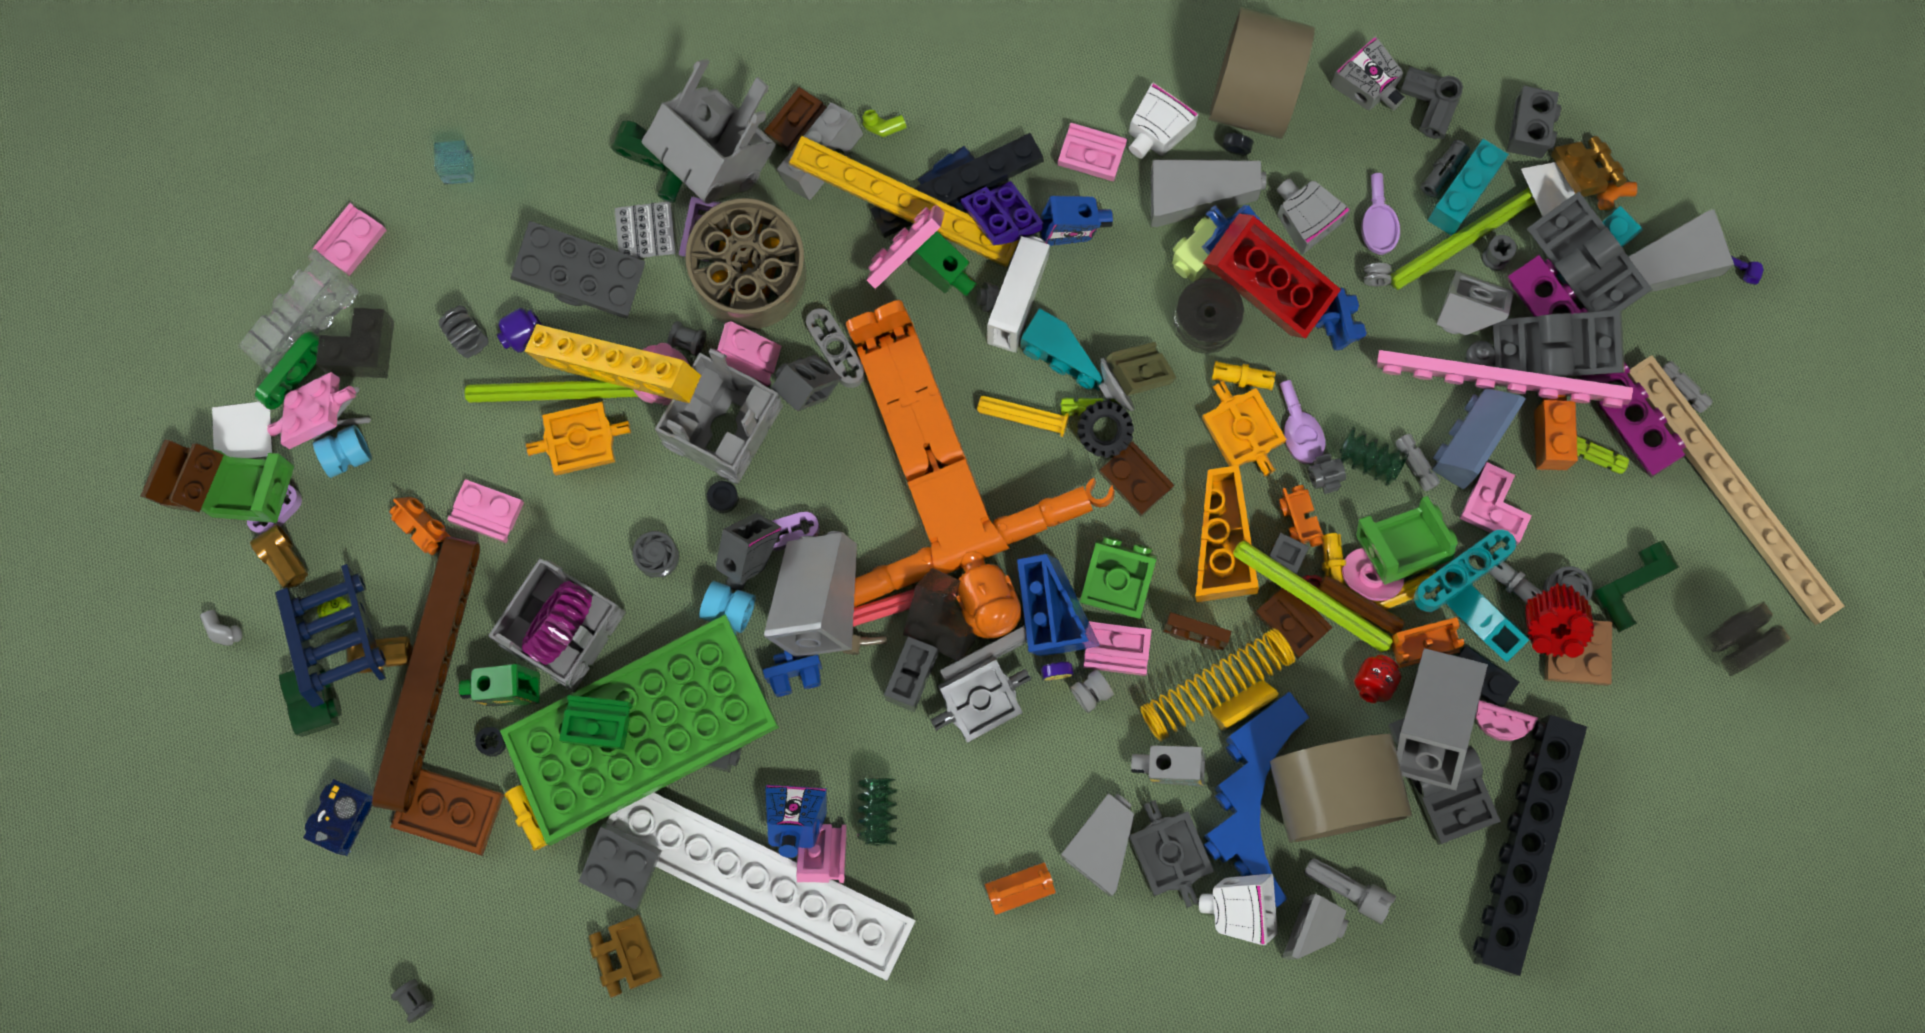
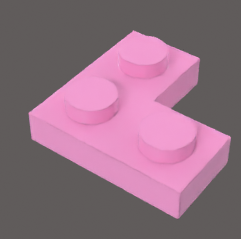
[1459,462,1532,545]

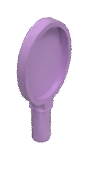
[1361,173,1400,255]
[1280,380,1325,464]

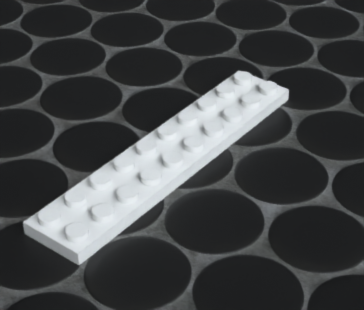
[606,793,916,981]

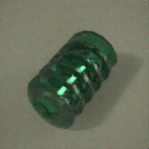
[1339,426,1409,487]
[857,778,898,846]

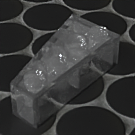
[238,249,359,374]

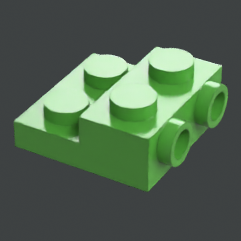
[1080,536,1157,619]

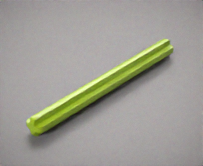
[1390,187,1536,290]
[464,380,638,403]
[1233,541,1393,652]

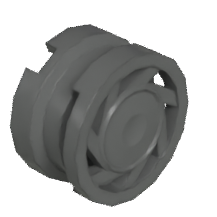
[633,531,679,578]
[1542,566,1593,601]

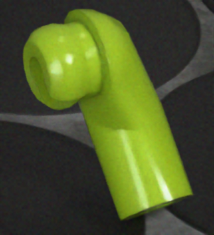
[862,110,907,137]

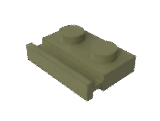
[1105,342,1177,396]

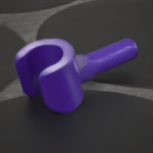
[1731,256,1764,285]

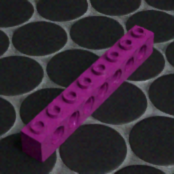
[1508,255,1686,478]

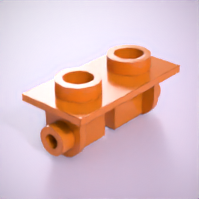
[1278,485,1324,547]
[389,497,451,555]
[984,862,1056,915]

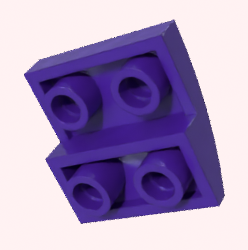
[961,181,1043,245]

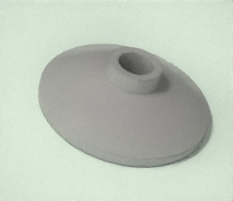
[1099,357,1135,412]

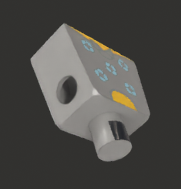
[1131,745,1205,787]

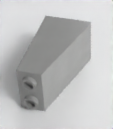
[764,531,857,657]
[1396,648,1488,791]

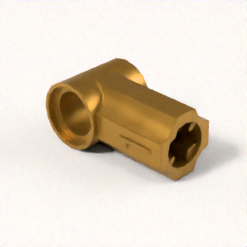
[250,524,309,589]
[347,637,412,673]

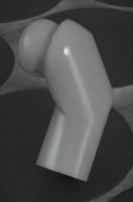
[200,610,242,646]

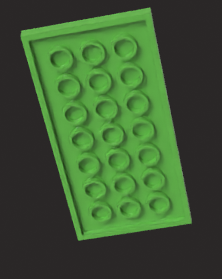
[500,614,779,846]

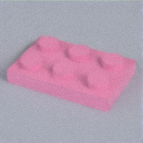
[867,204,945,289]

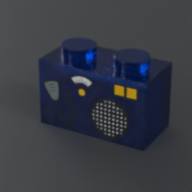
[303,779,373,856]

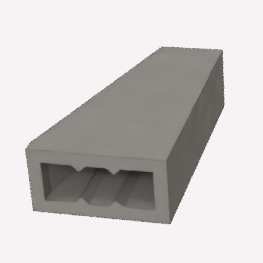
[1151,160,1266,227]
[1629,209,1734,293]

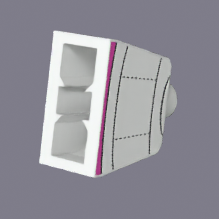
[1129,82,1199,159]
[1199,874,1278,945]

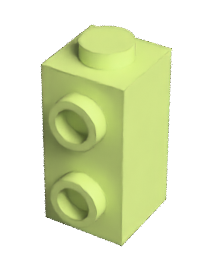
[1172,217,1217,283]

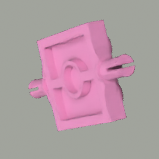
[267,372,356,449]

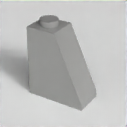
[1060,793,1134,897]

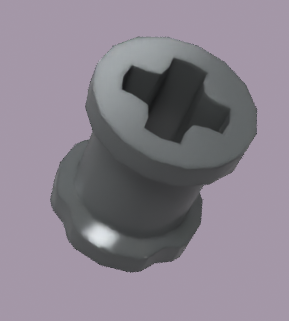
[1482,235,1516,271]
[667,321,706,356]
[391,979,435,1024]

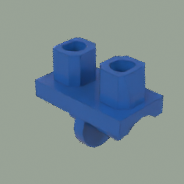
[1315,288,1367,350]
[763,650,823,697]

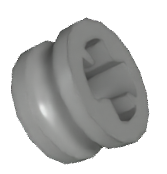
[1364,263,1391,287]

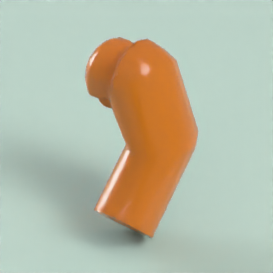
[1597,182,1637,210]

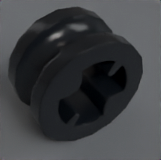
[475,727,506,757]

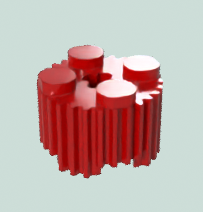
[1525,583,1594,658]

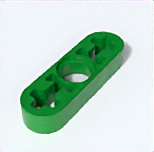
[255,332,327,410]

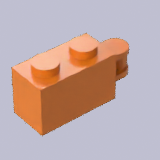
[1534,395,1578,470]

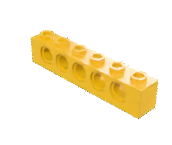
[525,324,701,403]

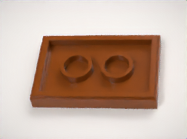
[390,769,504,856]

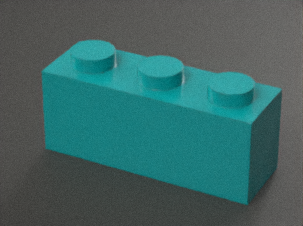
[1428,138,1509,236]

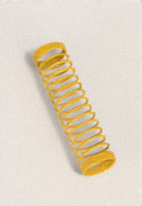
[1140,628,1295,741]

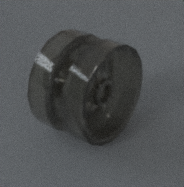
[1173,278,1244,354]
[1703,601,1791,676]

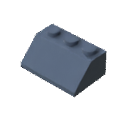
[1432,388,1526,490]

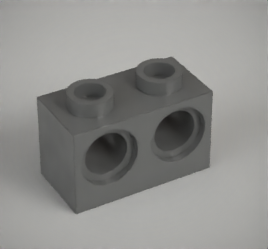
[1507,86,1561,159]
[771,355,842,411]
[884,636,938,712]

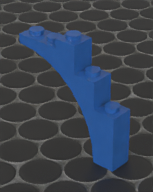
[1204,692,1309,907]

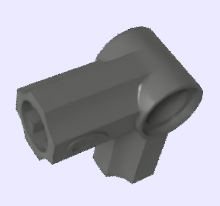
[1400,67,1463,139]

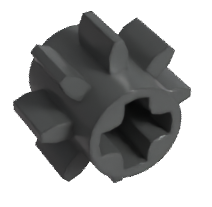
[1308,453,1346,494]

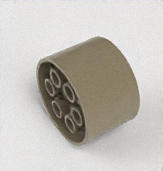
[1209,7,1315,139]
[685,198,806,329]
[1270,734,1412,843]

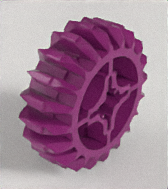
[522,581,592,665]

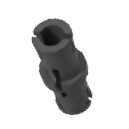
[1420,140,1470,197]

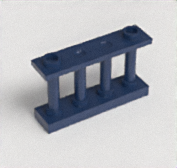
[275,564,387,708]

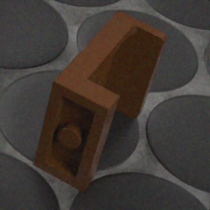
[140,440,224,513]

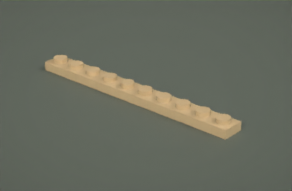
[1627,355,1844,625]

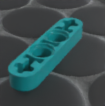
[1414,529,1516,612]

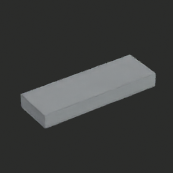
[940,626,1027,682]

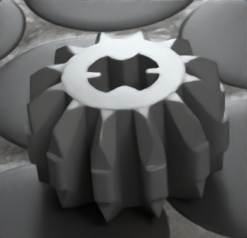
[439,305,489,358]

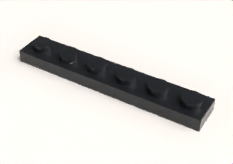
[870,133,1044,238]

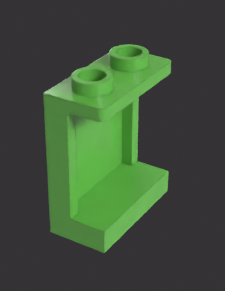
[201,450,294,523]
[1356,496,1458,585]

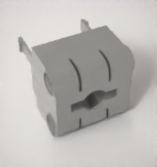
[642,59,776,204]
[655,348,783,484]
[488,558,626,692]

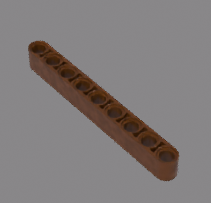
[372,536,480,813]

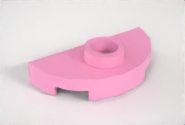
[1475,700,1538,741]

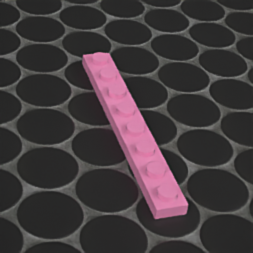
[1377,350,1633,408]

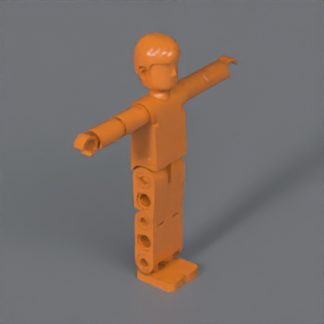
[845,300,1115,639]

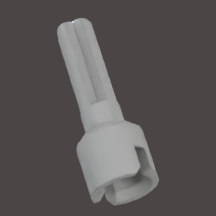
[1305,858,1396,924]

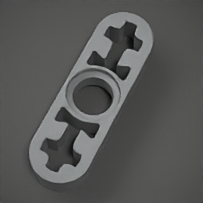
[806,308,865,388]

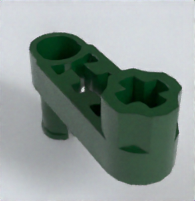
[611,120,683,203]
[1593,540,1679,633]

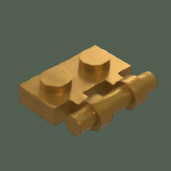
[1551,136,1627,197]
[588,915,663,998]

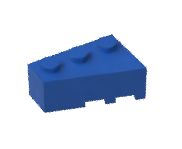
[1017,554,1100,657]

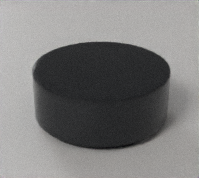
[1222,133,1254,155]
[707,481,739,513]

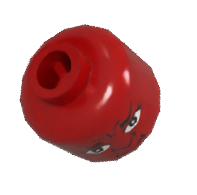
[1354,655,1402,704]

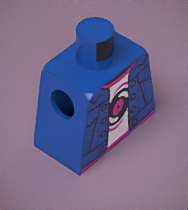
[1040,196,1113,246]
[765,785,827,858]

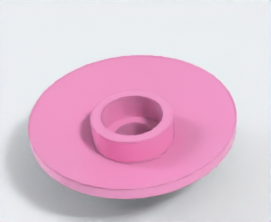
[1342,548,1404,601]

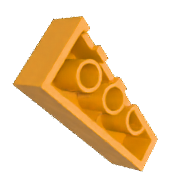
[1195,465,1259,603]

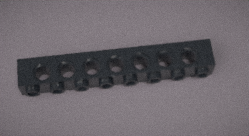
[1472,715,1587,976]

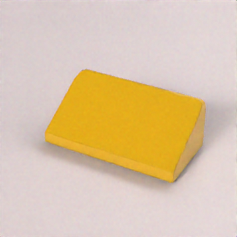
[1210,680,1279,731]

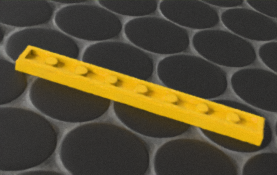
[789,135,1019,267]

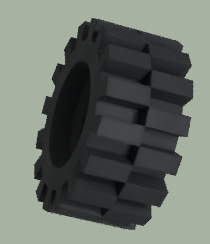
[1077,400,1134,458]

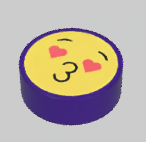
[1041,662,1074,681]

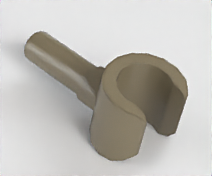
[842,635,887,655]

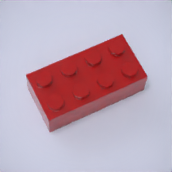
[1203,214,1341,339]

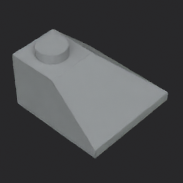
[1437,271,1513,335]
[1282,894,1348,960]

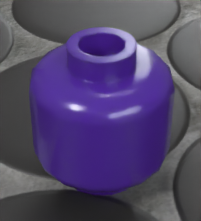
[496,308,542,353]

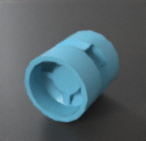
[313,424,372,478]
[699,581,756,633]

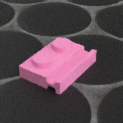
[1058,123,1127,182]
[313,203,387,276]
[717,321,782,387]
[447,479,524,543]
[1083,621,1152,676]
[796,824,846,883]

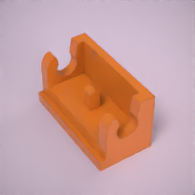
[1391,617,1464,669]

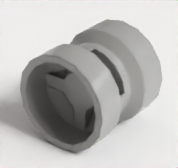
[1070,669,1114,713]

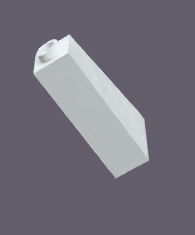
[987,236,1050,353]

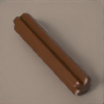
[1318,576,1405,634]

